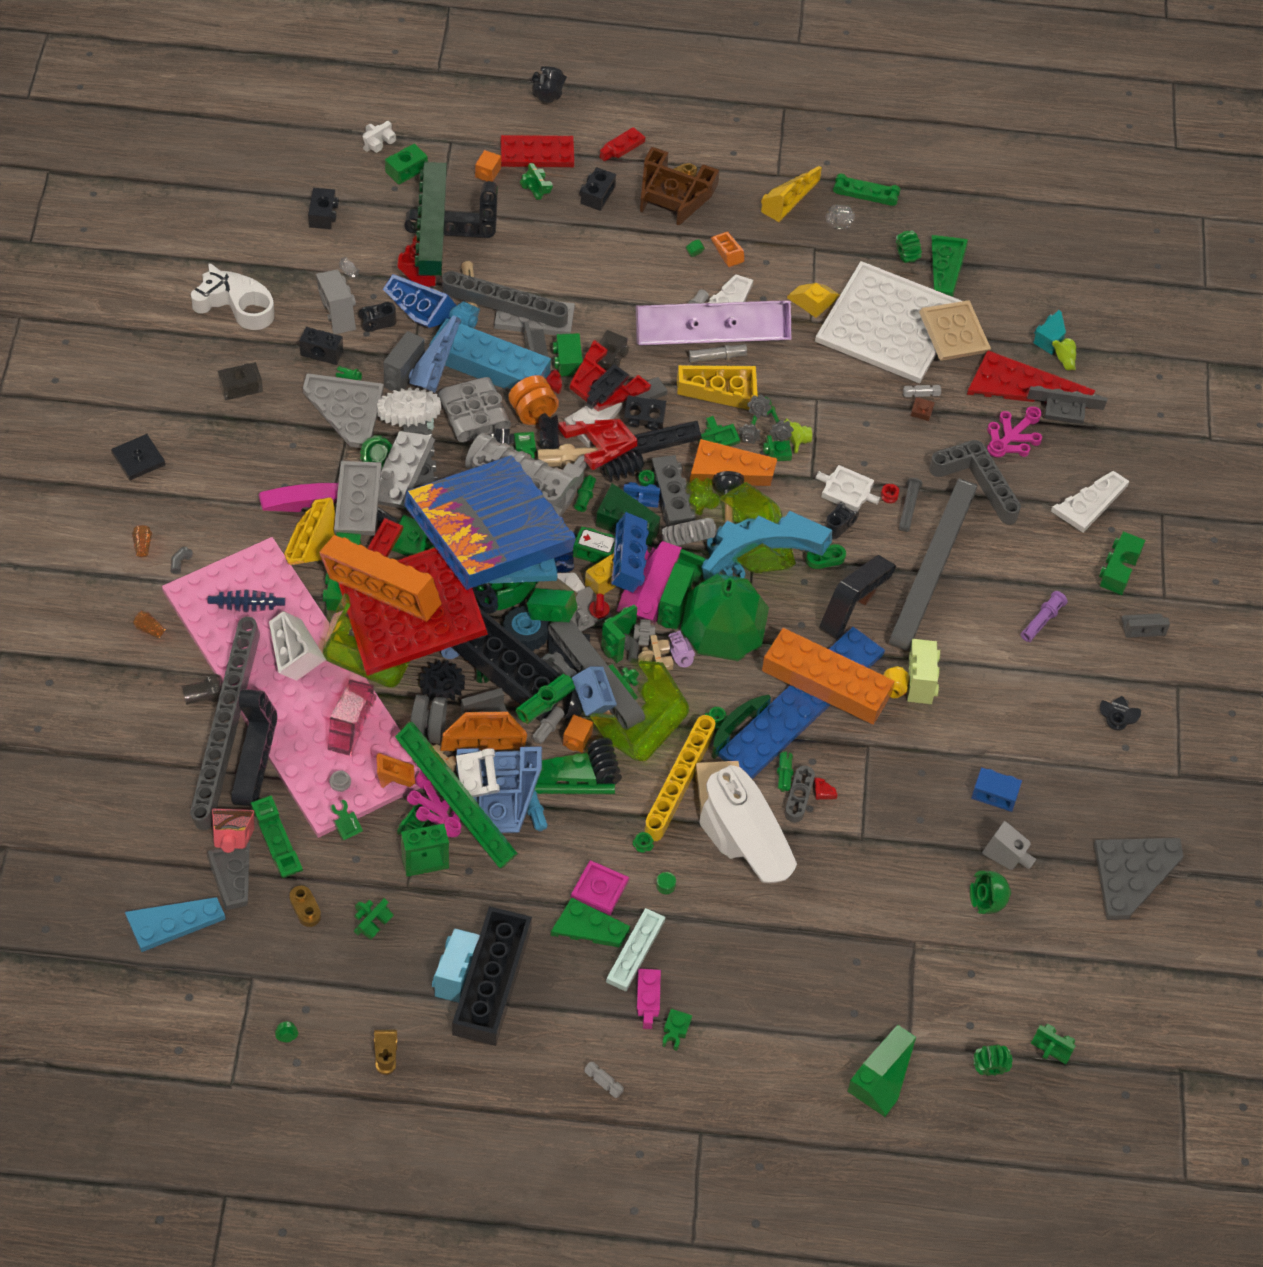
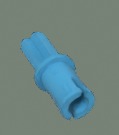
[527,790,547,832]

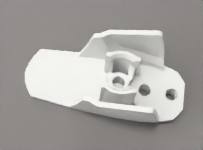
[699,765,797,883]

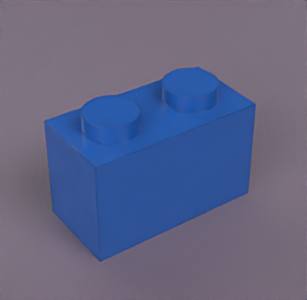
[971,767,1022,812]

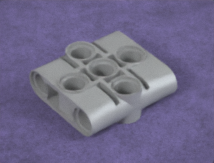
[438,377,511,442]

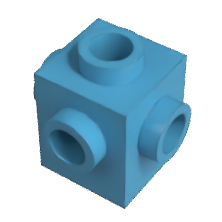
[449,301,480,328]

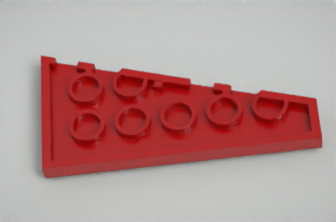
[967,351,1095,408]

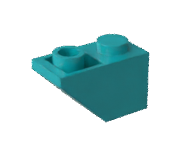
[1033,310,1066,355]

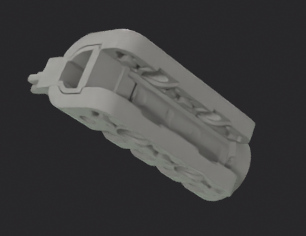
[465,433,588,516]

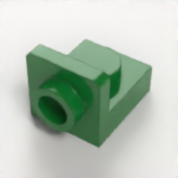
[763,435,792,462]

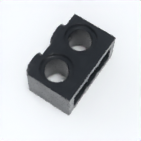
[579,167,616,211]
[624,395,667,430]

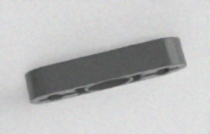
[785,766,815,823]

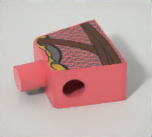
[212,809,255,853]

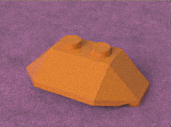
[440,712,527,751]

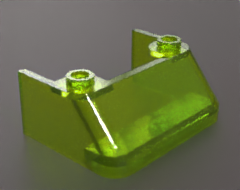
[720,482,796,574]
[322,593,410,688]
[590,661,689,762]

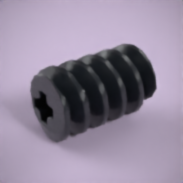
[600,449,644,483]
[587,738,622,784]

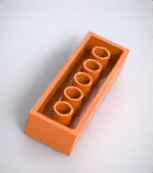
[319,535,441,621]
[762,628,895,725]

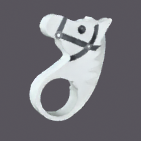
[191,264,274,330]

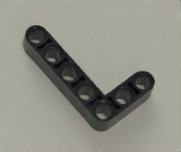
[404,181,498,238]
[819,555,896,639]
[232,689,278,807]

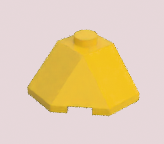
[787,283,840,318]

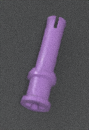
[1020,591,1068,642]

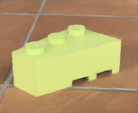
[907,639,940,704]

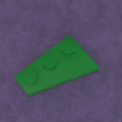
[537,753,596,786]

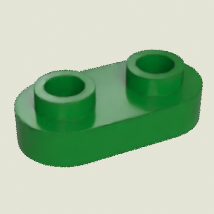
[806,544,846,569]

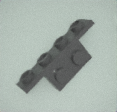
[1027,386,1108,424]

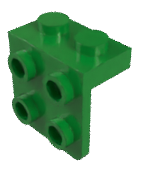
[601,605,638,664]

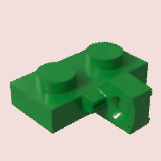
[697,416,740,447]

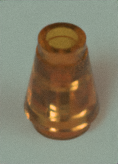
[132,525,152,557]
[133,610,165,639]

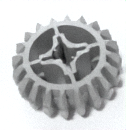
[662,518,717,546]

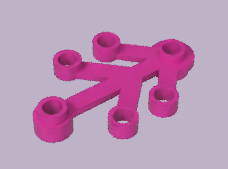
[987,406,1042,457]
[407,770,461,837]

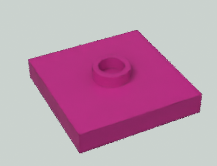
[571,860,629,915]

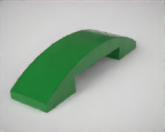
[251,795,303,878]

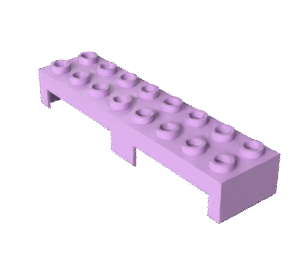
[636,300,791,345]

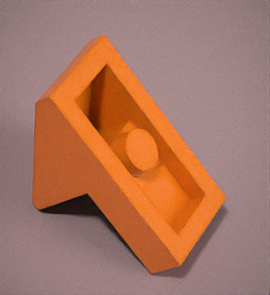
[377,753,415,788]

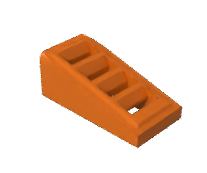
[711,232,744,267]

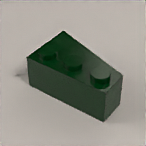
[596,483,661,546]

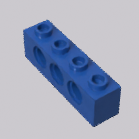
[611,512,649,592]

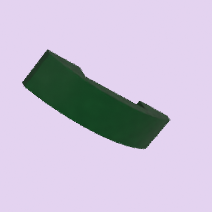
[712,695,771,759]

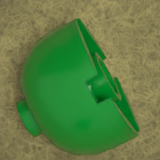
[970,871,1011,914]

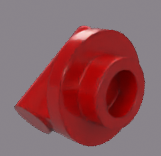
[589,593,610,619]

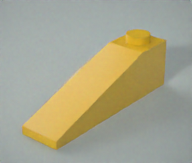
[761,166,822,222]

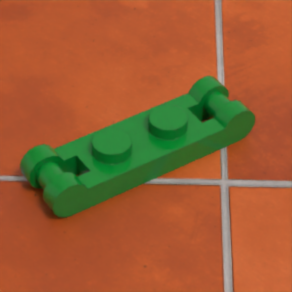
[833,173,901,206]

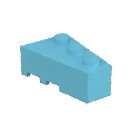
[432,928,480,1003]

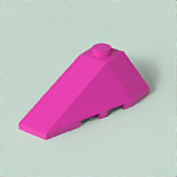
[616,541,682,624]

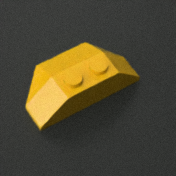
[284,497,335,565]

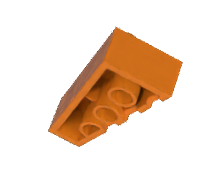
[689,439,777,486]

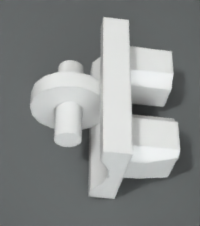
[363,121,396,153]

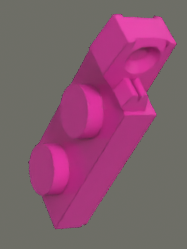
[637,969,661,1029]

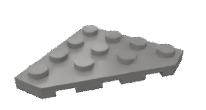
[303,373,384,448]

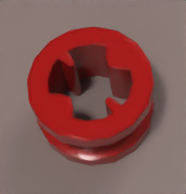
[881,483,899,504]

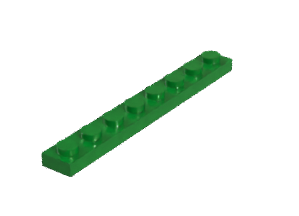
[395,722,518,869]

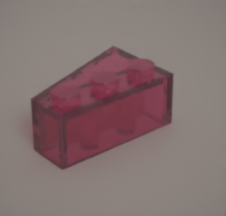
[328,679,376,756]

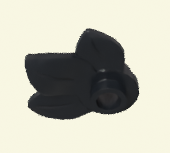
[1099,696,1141,731]

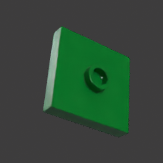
[391,515,425,557]

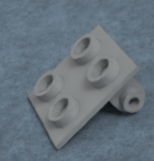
[571,586,612,631]

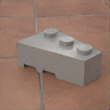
[316,269,356,334]

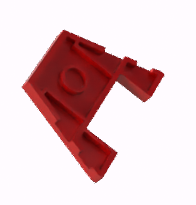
[569,340,651,412]
[558,419,637,470]

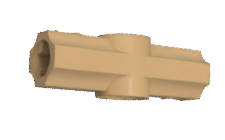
[537,444,597,469]

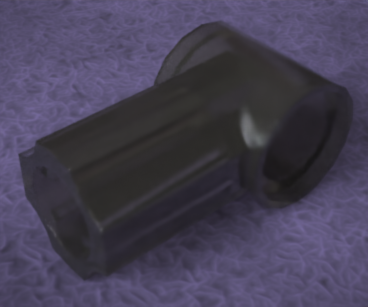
[182,674,223,705]

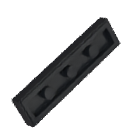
[625,420,702,455]

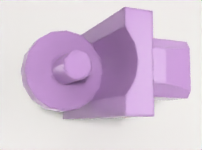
[669,631,695,667]

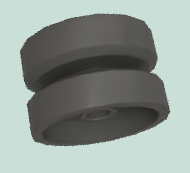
[410,694,447,745]

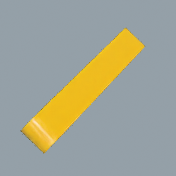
[644,715,715,841]

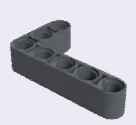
[929,440,1021,525]

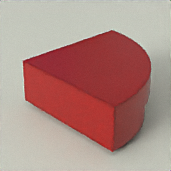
[546,369,562,394]
[814,778,838,800]

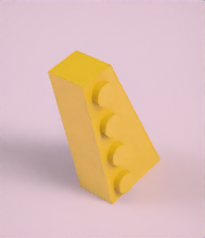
[677,365,758,410]

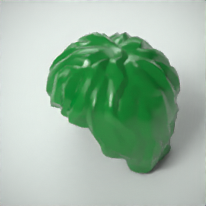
[360,435,392,470]

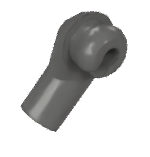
[171,547,193,574]
[624,634,639,663]

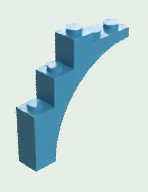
[702,511,832,580]

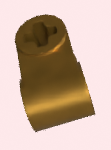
[374,1030,397,1075]

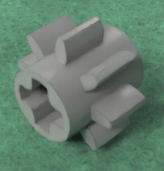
[634,620,655,646]

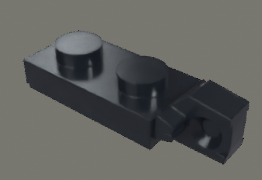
[585,364,629,410]

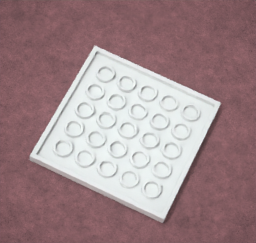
[815,261,962,383]

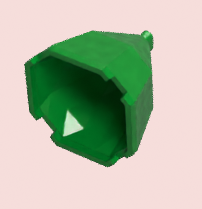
[681,573,769,661]

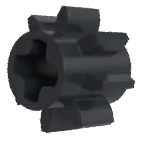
[491,428,514,445]

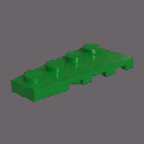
[931,235,968,297]

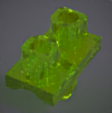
[689,478,720,516]

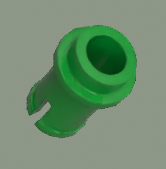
[336,366,362,381]

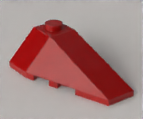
[398,235,436,287]

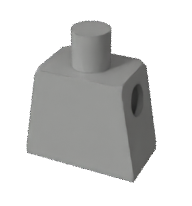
[982,821,1036,870]

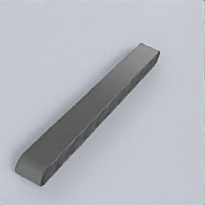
[889,478,977,651]
[190,617,260,830]

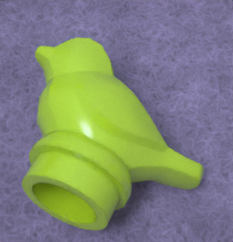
[1052,338,1076,371]
[784,418,812,454]

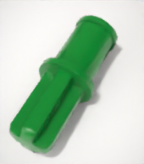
[574,475,596,512]
[777,752,794,792]

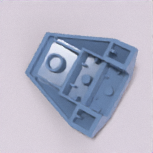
[457,747,542,833]

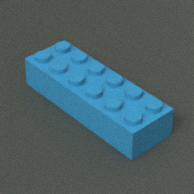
[429,318,551,389]

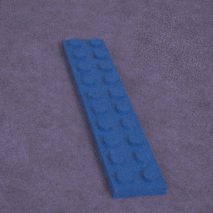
[718,626,885,779]

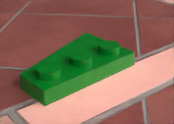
[550,898,630,947]

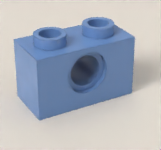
[572,667,617,716]

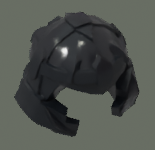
[532,66,567,104]

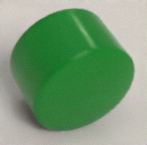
[686,239,705,257]
[656,872,676,894]

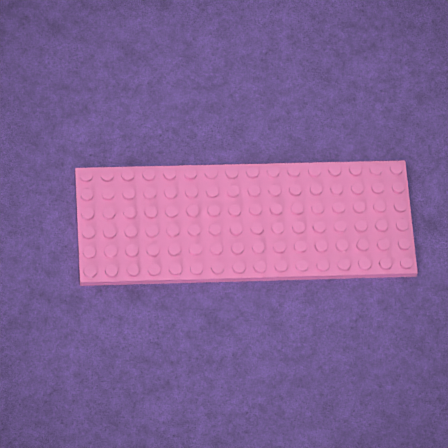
[162,537,421,838]

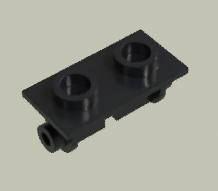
[538,413,560,449]

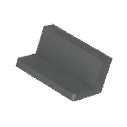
[524,322,548,357]
[1122,614,1170,638]
[461,688,507,714]

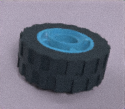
[503,606,549,651]

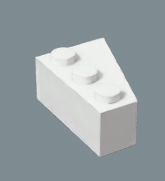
[269,611,326,681]

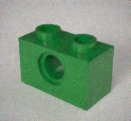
[385,143,428,185]

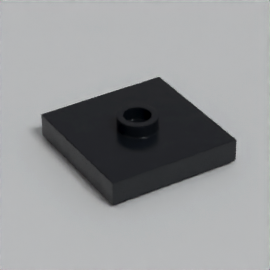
[111,434,166,481]

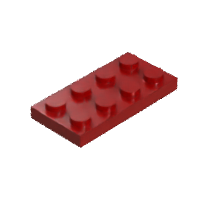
[501,135,574,167]

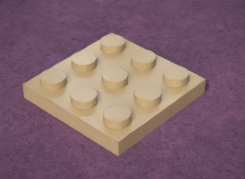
[919,300,991,361]

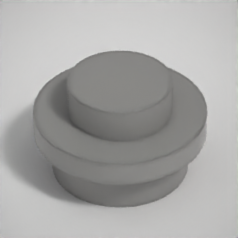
[329,771,351,792]

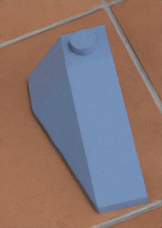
[409,315,461,393]

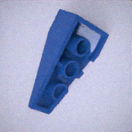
[383,274,457,328]

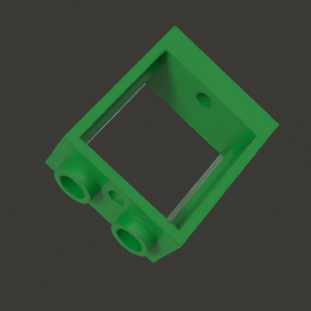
[658,563,695,630]
[401,824,449,877]

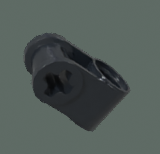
[358,302,397,332]
[825,502,859,539]

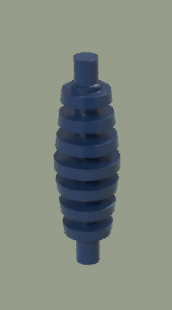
[208,589,286,612]

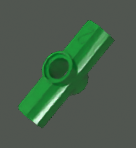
[516,674,575,724]

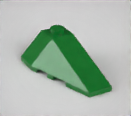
[847,1025,916,1117]

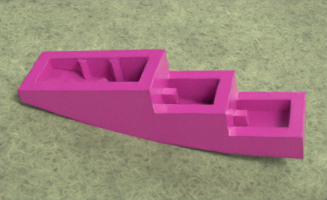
[259,483,339,512]

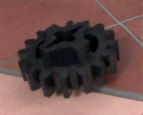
[420,660,465,701]

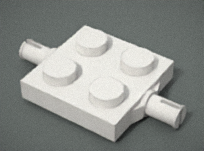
[816,465,880,511]

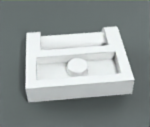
[456,749,500,797]

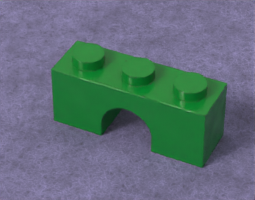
[1099,531,1146,595]

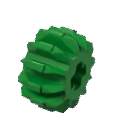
[896,230,922,263]
[973,1044,1013,1076]

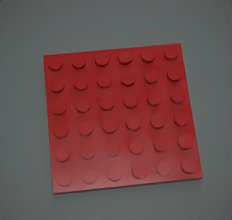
[338,548,488,676]

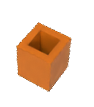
[475,150,501,182]
[563,715,593,753]

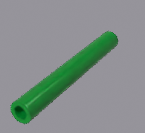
[535,783,615,794]

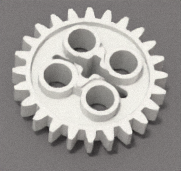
[377,387,441,427]

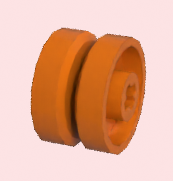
[509,375,559,425]

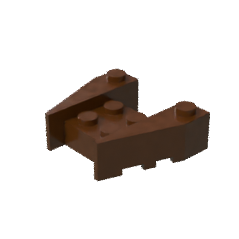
[640,147,720,225]

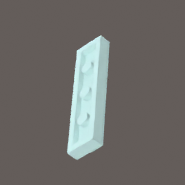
[606,908,665,991]

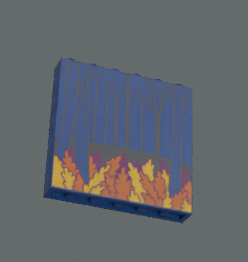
[404,455,575,590]

